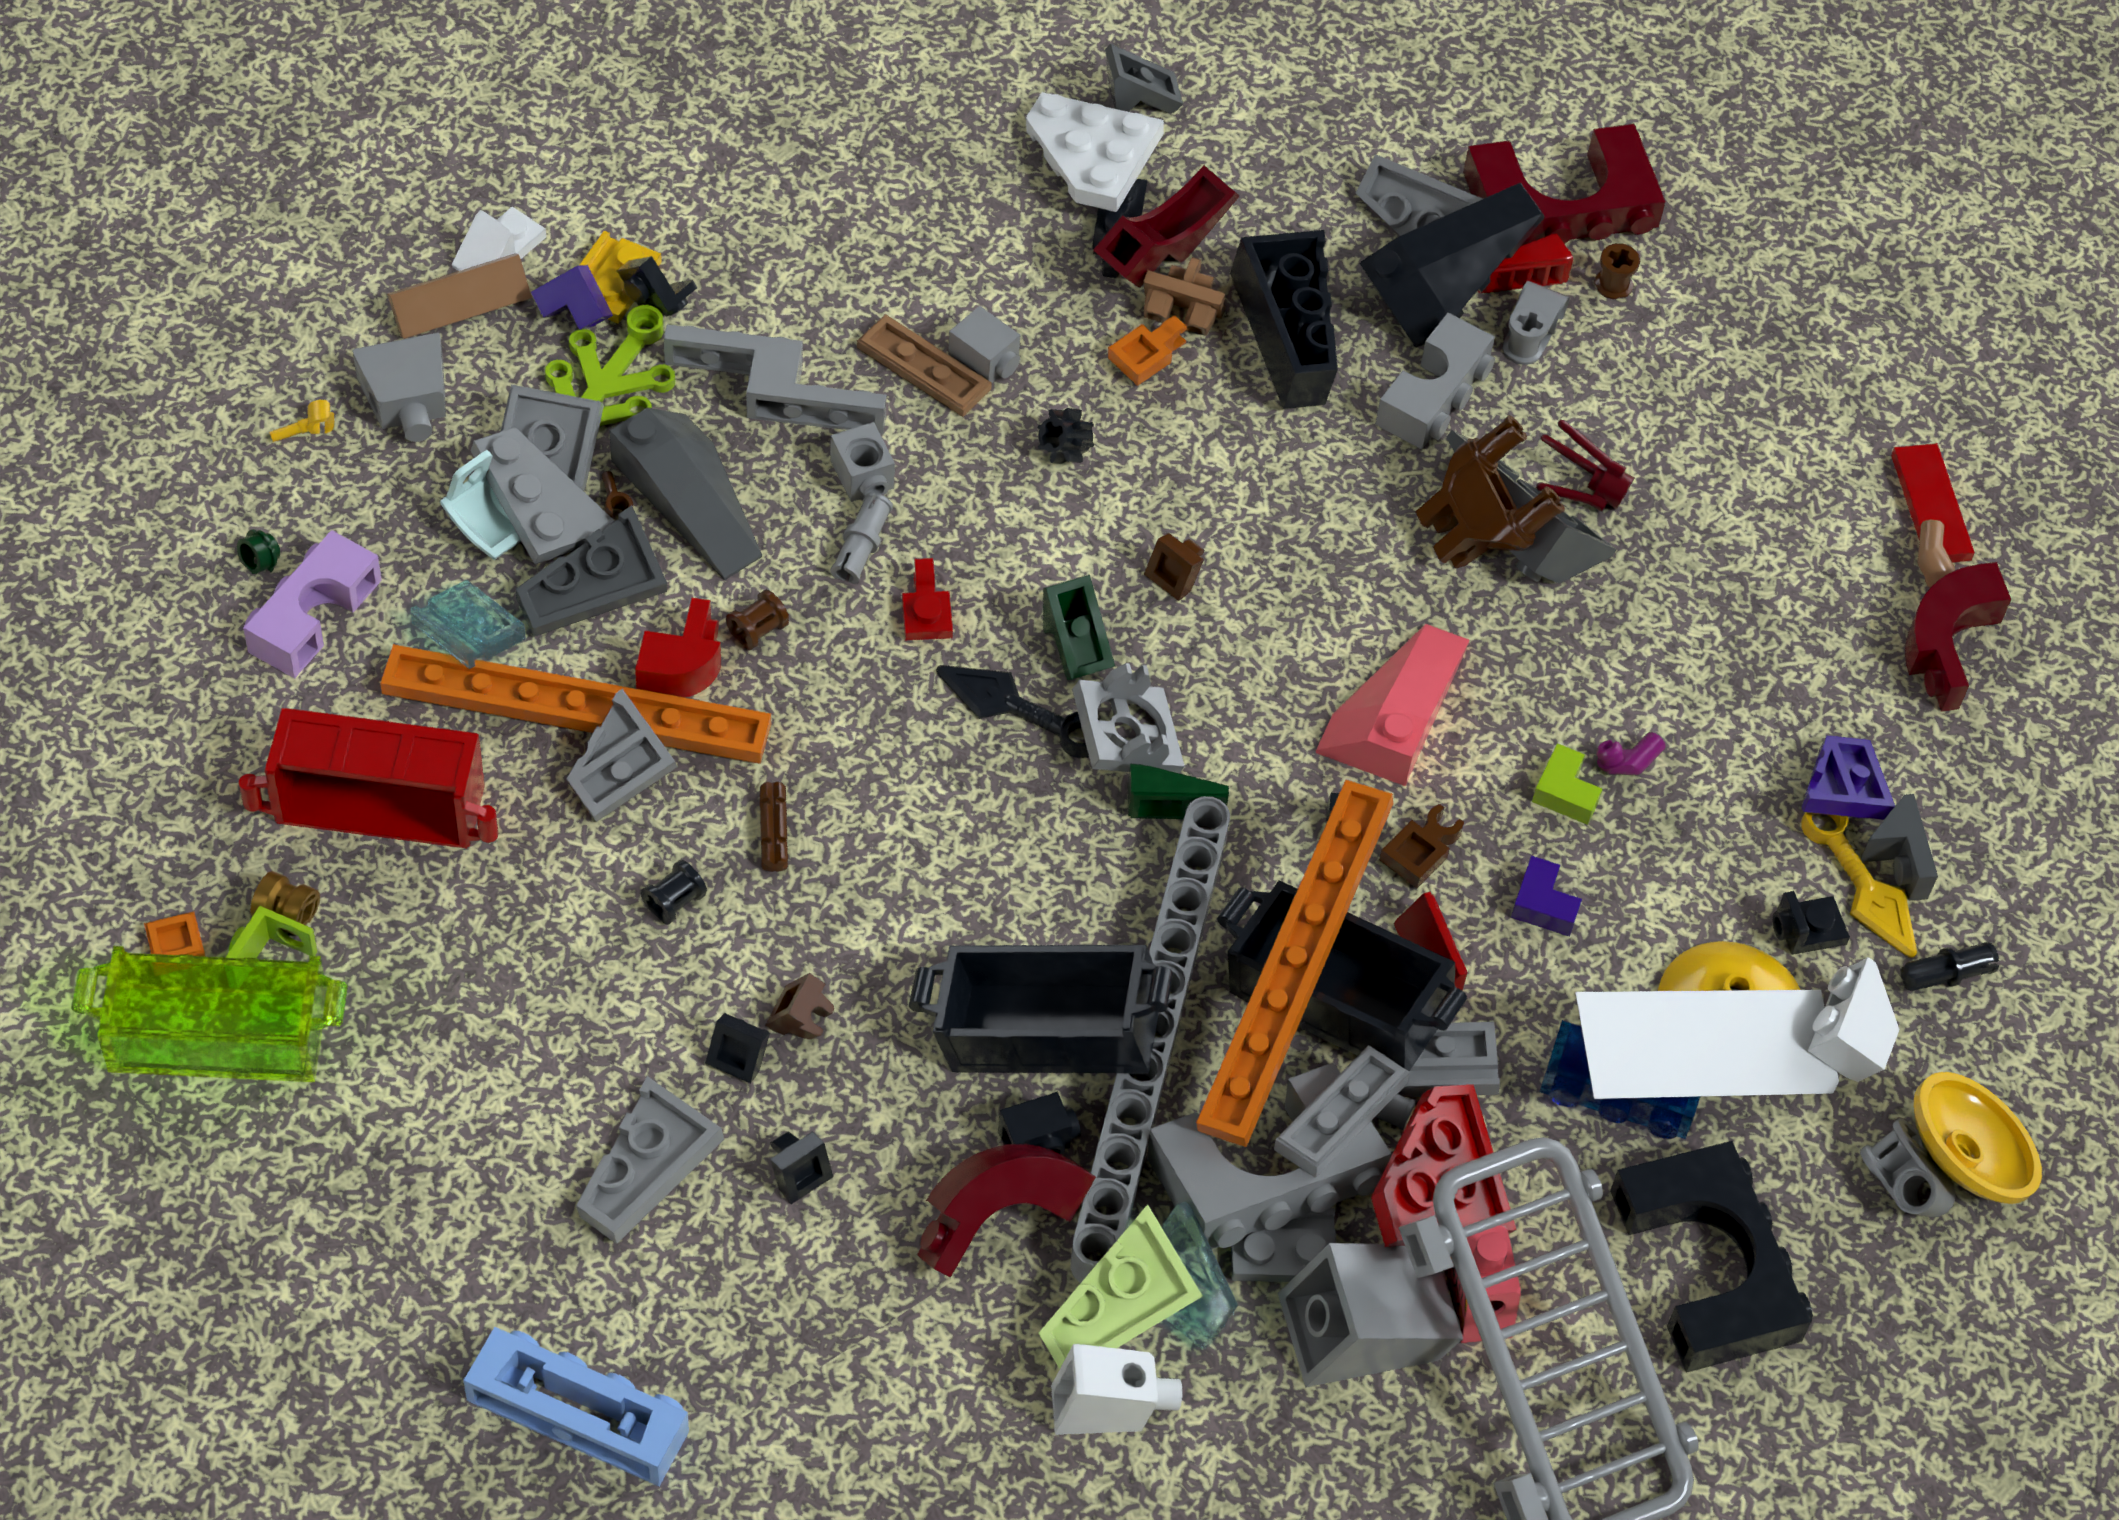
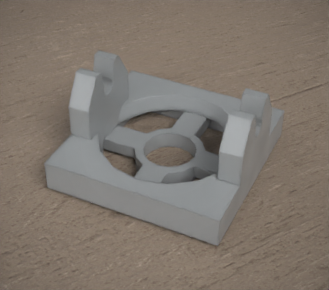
[1072,663,1185,773]

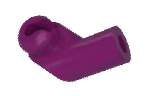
[1596,732,1666,775]

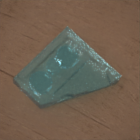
[1162,1202,1238,1349]

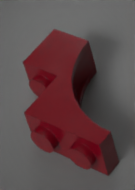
[1093,165,1240,288]

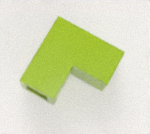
[1532,743,1602,825]

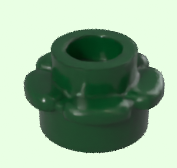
[237,529,280,574]

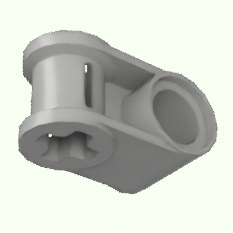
[1503,281,1570,365]
[1860,1118,1956,1217]

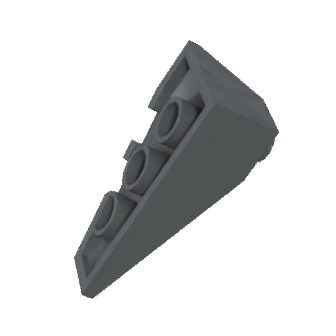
[609,408,762,580]
[1446,430,1616,584]

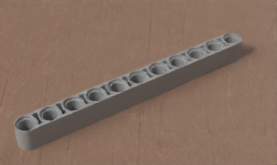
[1070,796,1230,1283]

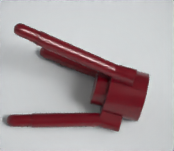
[1536,419,1635,512]

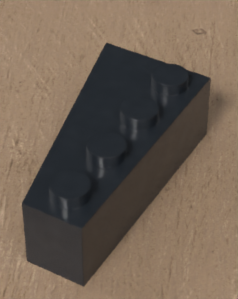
[1230,230,1338,409]

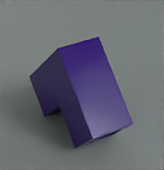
[531,265,613,330]
[1511,855,1582,937]

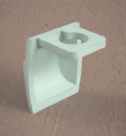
[440,450,521,560]

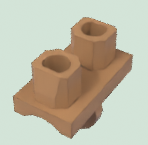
[1144,257,1226,336]

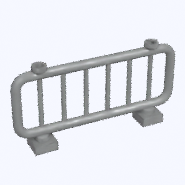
[1399,1137,1699,1520]

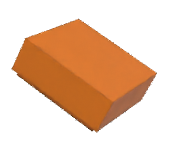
[144,911,206,972]

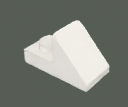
[452,206,546,271]

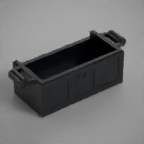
[1217,880,1467,1071]
[909,945,1173,1074]

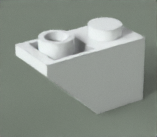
[1808,957,1900,1082]

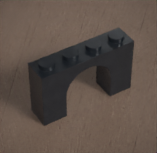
[1610,1141,1813,1373]

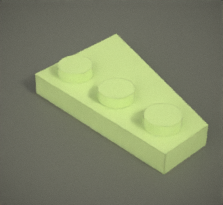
[1038,1204,1203,1369]

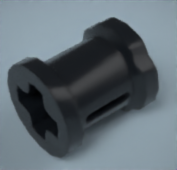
[640,860,707,925]

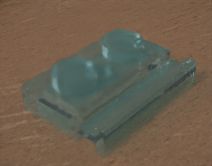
[410,579,526,669]

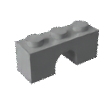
[1375,313,1495,449]

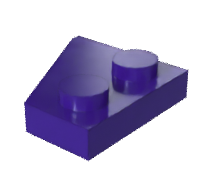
[1801,735,1895,820]

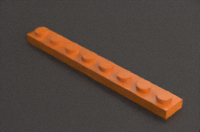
[380,644,771,764]
[1196,780,1394,1147]

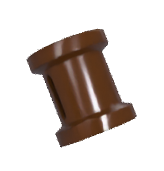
[1594,243,1640,299]
[726,589,789,650]

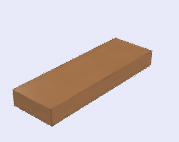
[387,253,532,339]
[857,314,992,417]

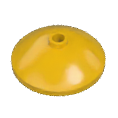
[1658,941,1801,991]
[1914,1072,2042,1204]

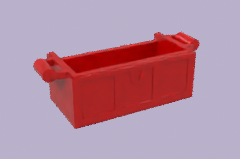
[239,708,499,849]

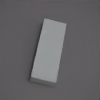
[1274,1045,1410,1178]

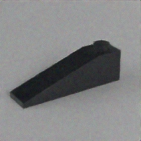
[1359,182,1545,348]

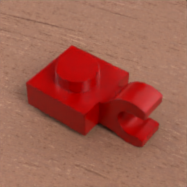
[902,558,953,641]

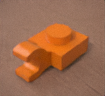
[1108,316,1187,386]

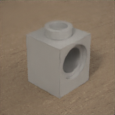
[830,422,895,502]

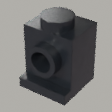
[998,1091,1081,1155]

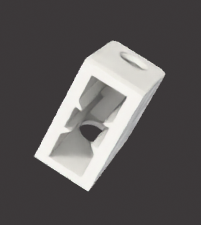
[1051,1344,1182,1435]

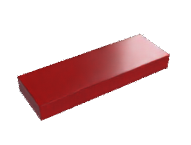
[1891,443,1975,563]

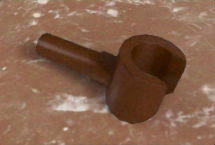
[602,471,634,518]

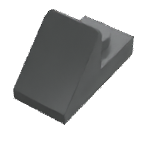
[1105,44,1183,113]
[1861,794,1938,901]

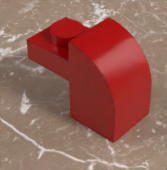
[635,597,721,698]

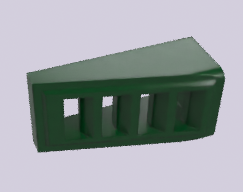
[1127,763,1229,819]

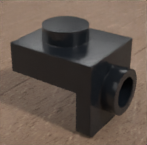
[616,256,698,317]

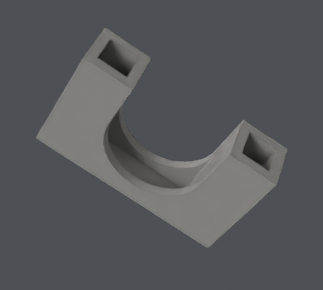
[1147,1062,1391,1253]

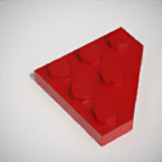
[1371,1084,1517,1247]

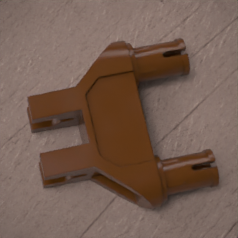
[1415,415,1565,568]

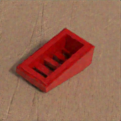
[1478,233,1573,293]

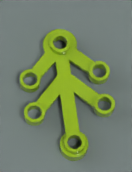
[545,305,675,426]

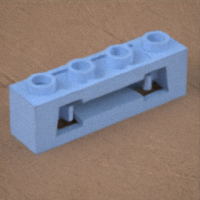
[463,1327,689,1486]

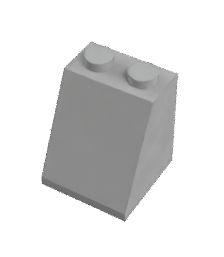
[1278,1243,1463,1387]

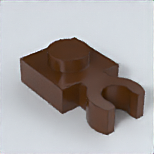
[1379,804,1464,888]

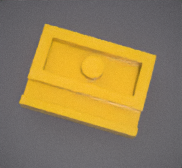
[580,231,662,324]

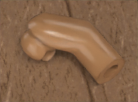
[1917,520,1955,587]

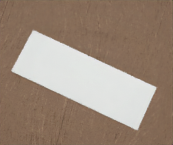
[1575,990,1839,1099]

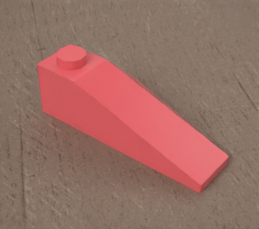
[1316,624,1470,786]

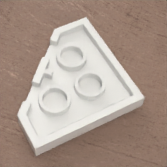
[1026,92,1164,212]

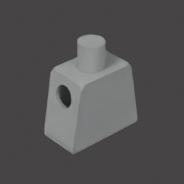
[352,332,446,442]

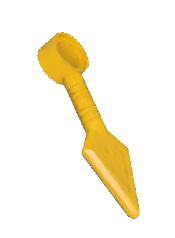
[1801,812,1917,958]

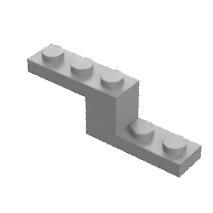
[664,324,887,435]

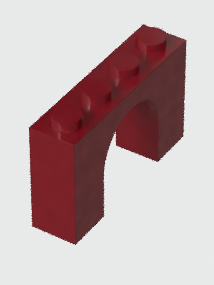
[1463,123,1666,246]

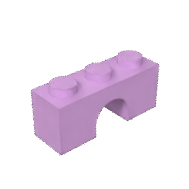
[243,530,382,679]

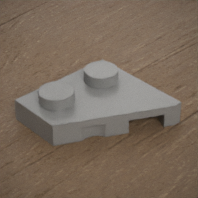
[566,689,677,822]

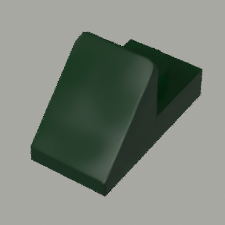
[1043,575,1115,680]

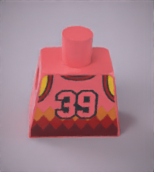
[1445,1225,1521,1343]

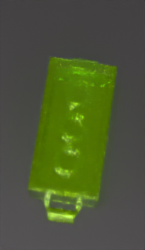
[71,946,348,1082]

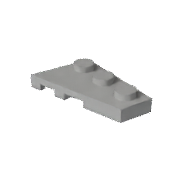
[1356,154,1482,236]
[470,427,615,564]

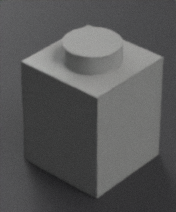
[948,306,1020,383]

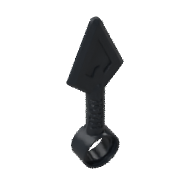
[936,665,1100,758]

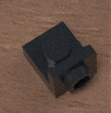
[1772,891,1850,955]

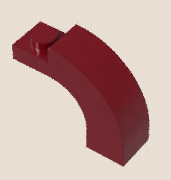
[1905,562,2011,712]
[917,1144,1096,1278]

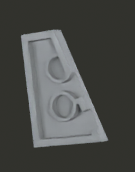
[576,1076,724,1244]

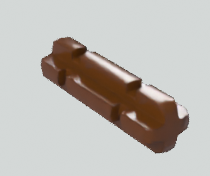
[760,781,788,872]

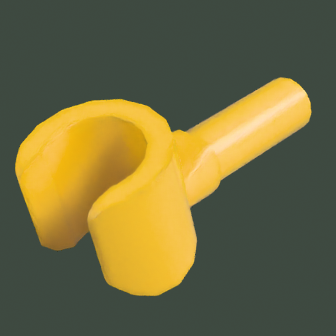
[269,400,334,442]

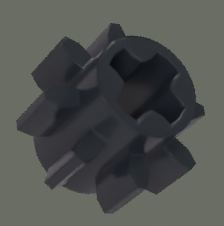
[1037,408,1094,464]

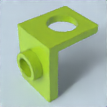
[225,906,318,986]

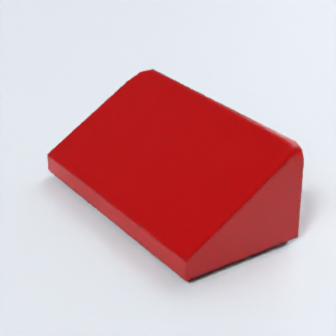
[1394,891,1468,991]

